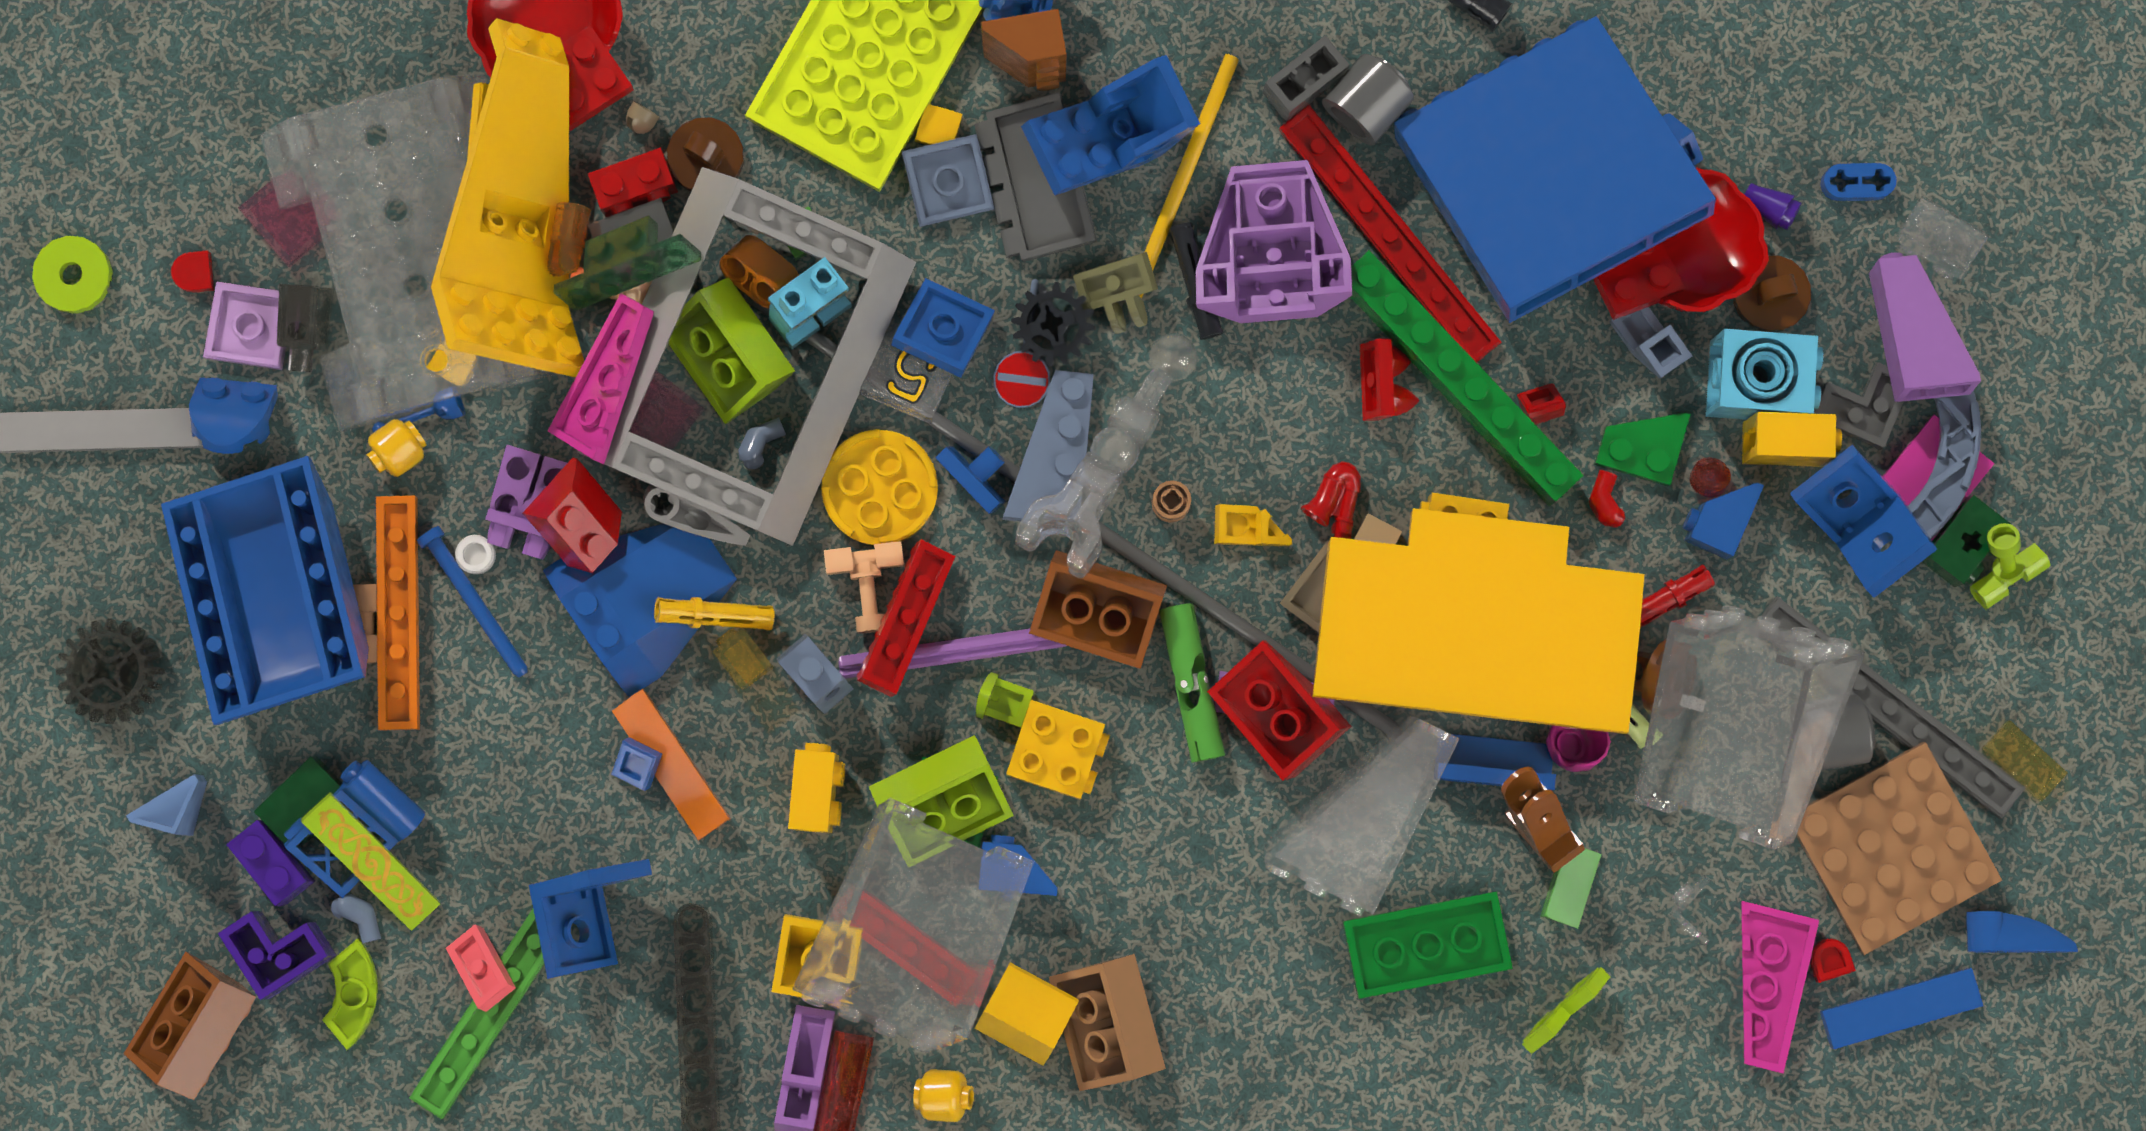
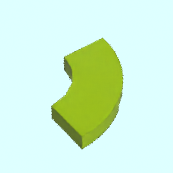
[322,938,378,1050]

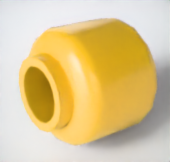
[366,419,427,477]
[913,1069,974,1122]

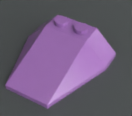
[1196,160,1353,323]

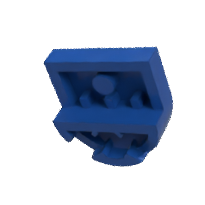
[189,377,278,454]

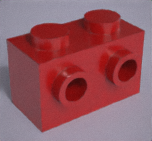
[587,147,678,218]

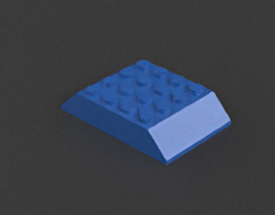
[161,456,369,725]

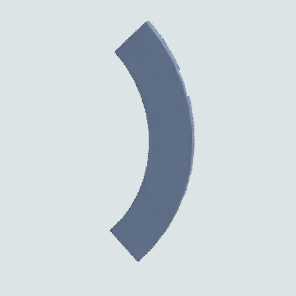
[1908,390,1981,539]

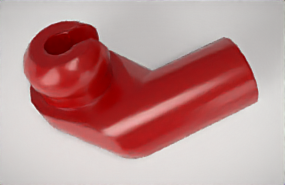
[1589,470,1625,528]

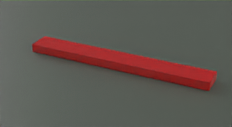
[1279,105,1502,363]

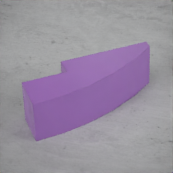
[774,1005,835,1131]

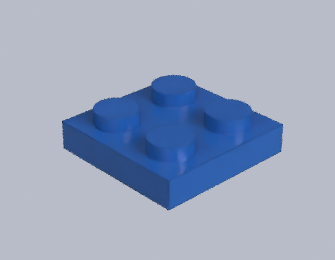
[891,278,995,378]

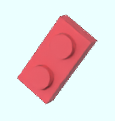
[446,924,516,1012]

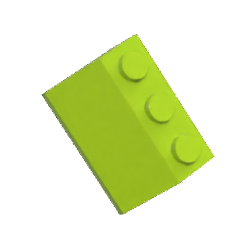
[668,277,795,424]
[869,735,1014,867]

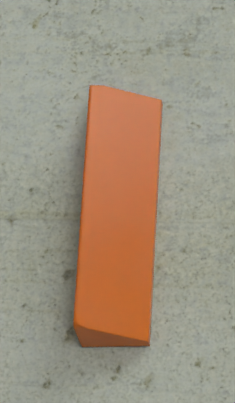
[612,689,731,841]

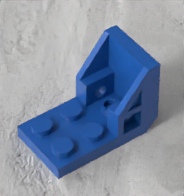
[1021,55,1200,195]

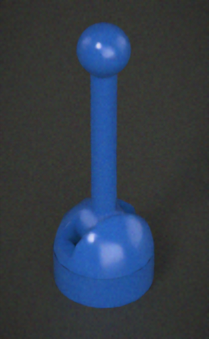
[372,386,466,433]

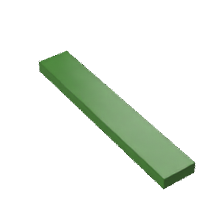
[409,909,544,1119]

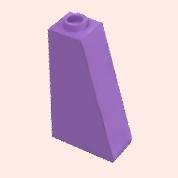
[1869,253,1981,402]

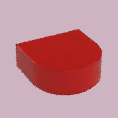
[171,250,214,293]
[1810,939,1856,983]

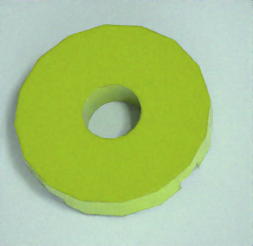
[32,236,113,314]

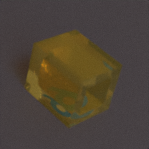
[712,628,774,691]

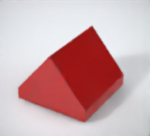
[1517,383,1566,424]

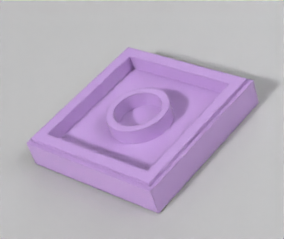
[203,282,295,370]

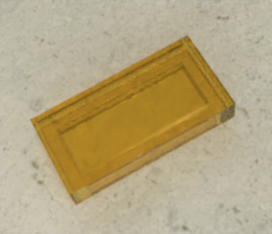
[1981,720,2068,802]

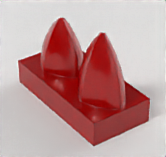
[1360,339,1419,421]

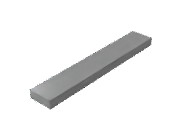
[0,408,203,453]

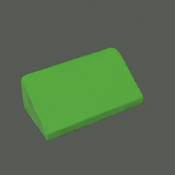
[1540,848,1601,929]

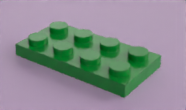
[1342,891,1513,999]

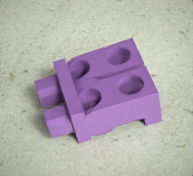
[485,445,567,560]

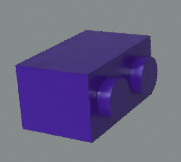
[226,820,315,906]

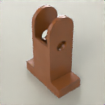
[1501,766,1585,873]

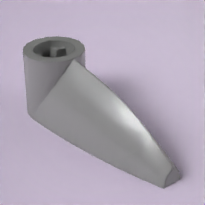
[643,484,750,546]

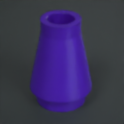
[1744,182,1802,231]

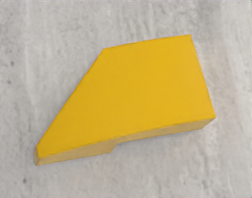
[1214,504,1292,546]

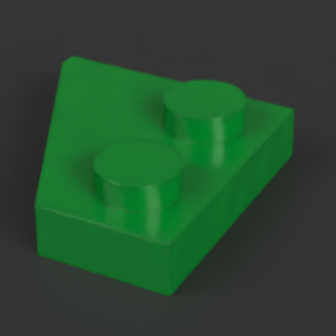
[1594,413,1691,486]

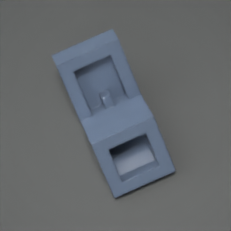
[1609,307,1692,379]

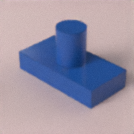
[935,446,1006,514]

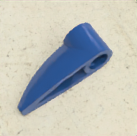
[1966,911,2078,953]

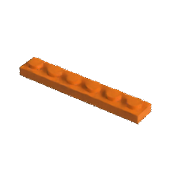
[376,495,420,731]

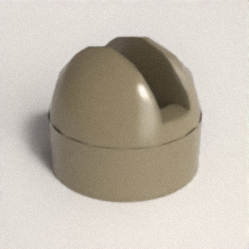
[626,101,660,134]

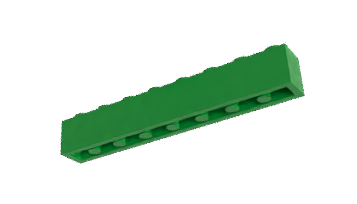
[1350,250,1584,507]

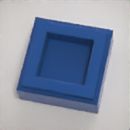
[611,737,662,791]

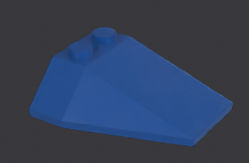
[543,523,737,698]

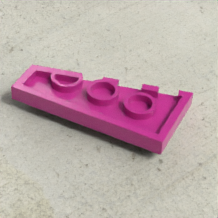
[548,293,654,464]
[1741,901,1819,1074]

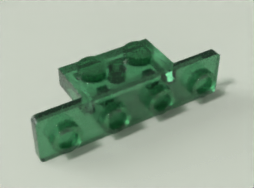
[553,215,702,310]

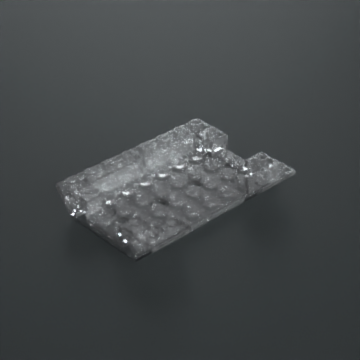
[260,74,557,433]

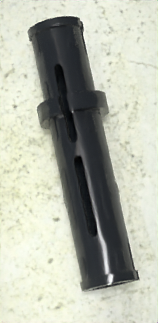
[1169,222,1224,340]

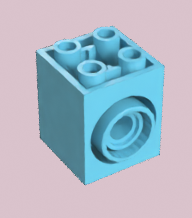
[1705,329,1823,420]

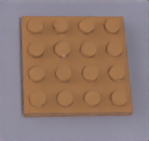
[1786,742,2002,955]

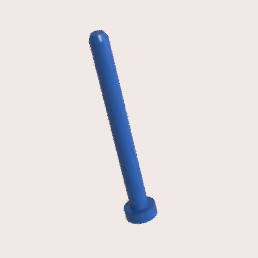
[416,526,528,678]

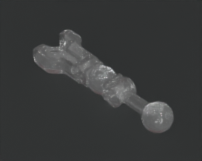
[1016,332,1198,578]

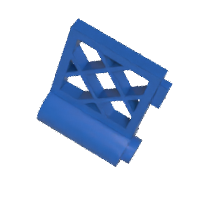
[284,760,425,898]

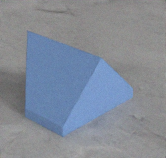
[126,774,207,836]

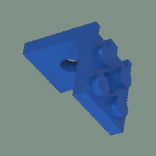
[1790,444,1937,598]
[529,859,652,979]

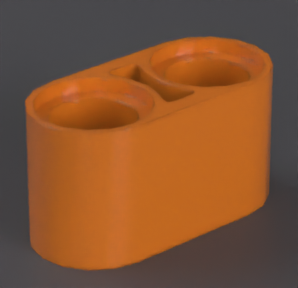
[719,235,799,309]

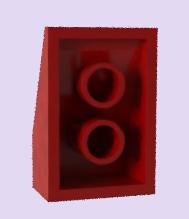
[1207,640,1352,781]

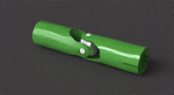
[1159,603,1225,763]

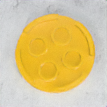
[821,429,938,545]

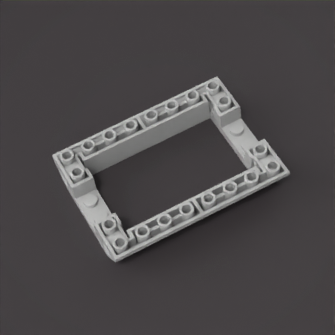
[577,167,916,546]

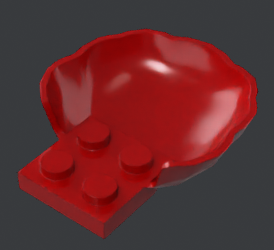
[466,0,634,131]
[1593,167,1769,320]

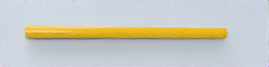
[1125,54,1239,300]

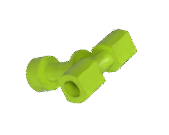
[1970,523,2050,610]

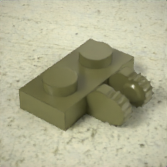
[1073,252,1158,334]

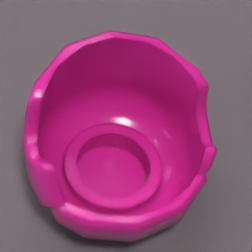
[1546,725,1611,772]

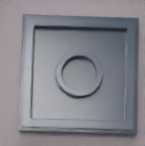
[902,134,994,227]

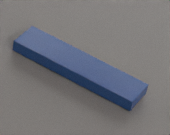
[1820,968,1983,1049]

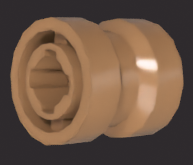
[1152,480,1191,523]

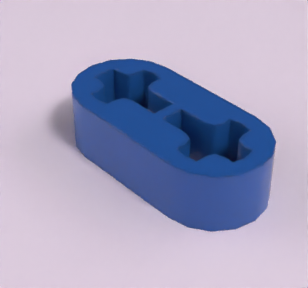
[1820,163,1897,201]

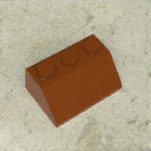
[981,9,1067,91]
[1029,550,1167,669]
[124,951,256,1100]

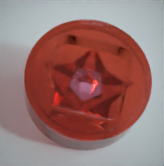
[1689,457,1731,498]

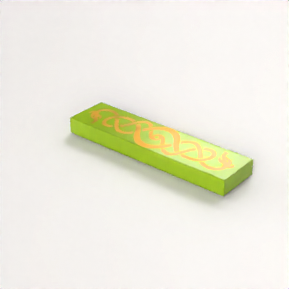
[301,792,440,931]

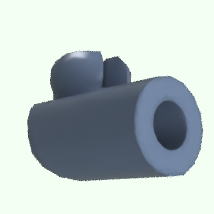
[738,417,786,469]
[331,894,381,944]

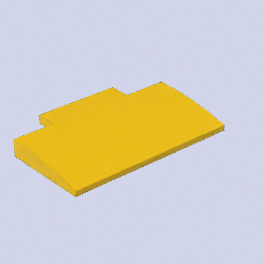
[1312,508,1645,734]

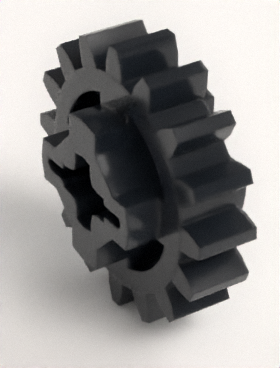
[1011,282,1096,367]

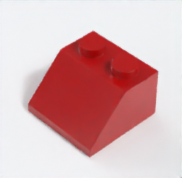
[522,457,622,573]

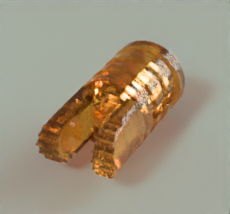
[547,202,591,277]

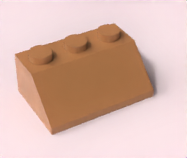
[1049,954,1166,1091]

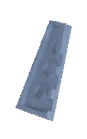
[1002,370,1094,527]

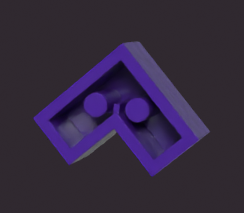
[218,911,336,1000]

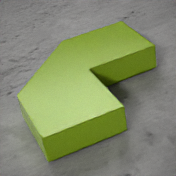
[1522,967,1610,1054]

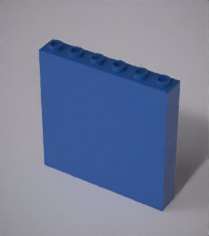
[1394,16,1716,323]

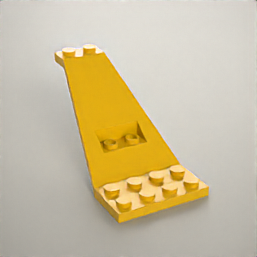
[431,18,584,378]

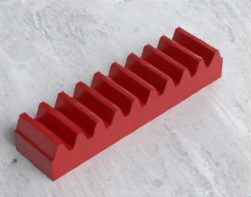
[856,539,956,697]

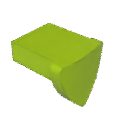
[975,672,1034,728]

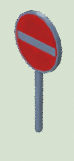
[993,279,1051,408]

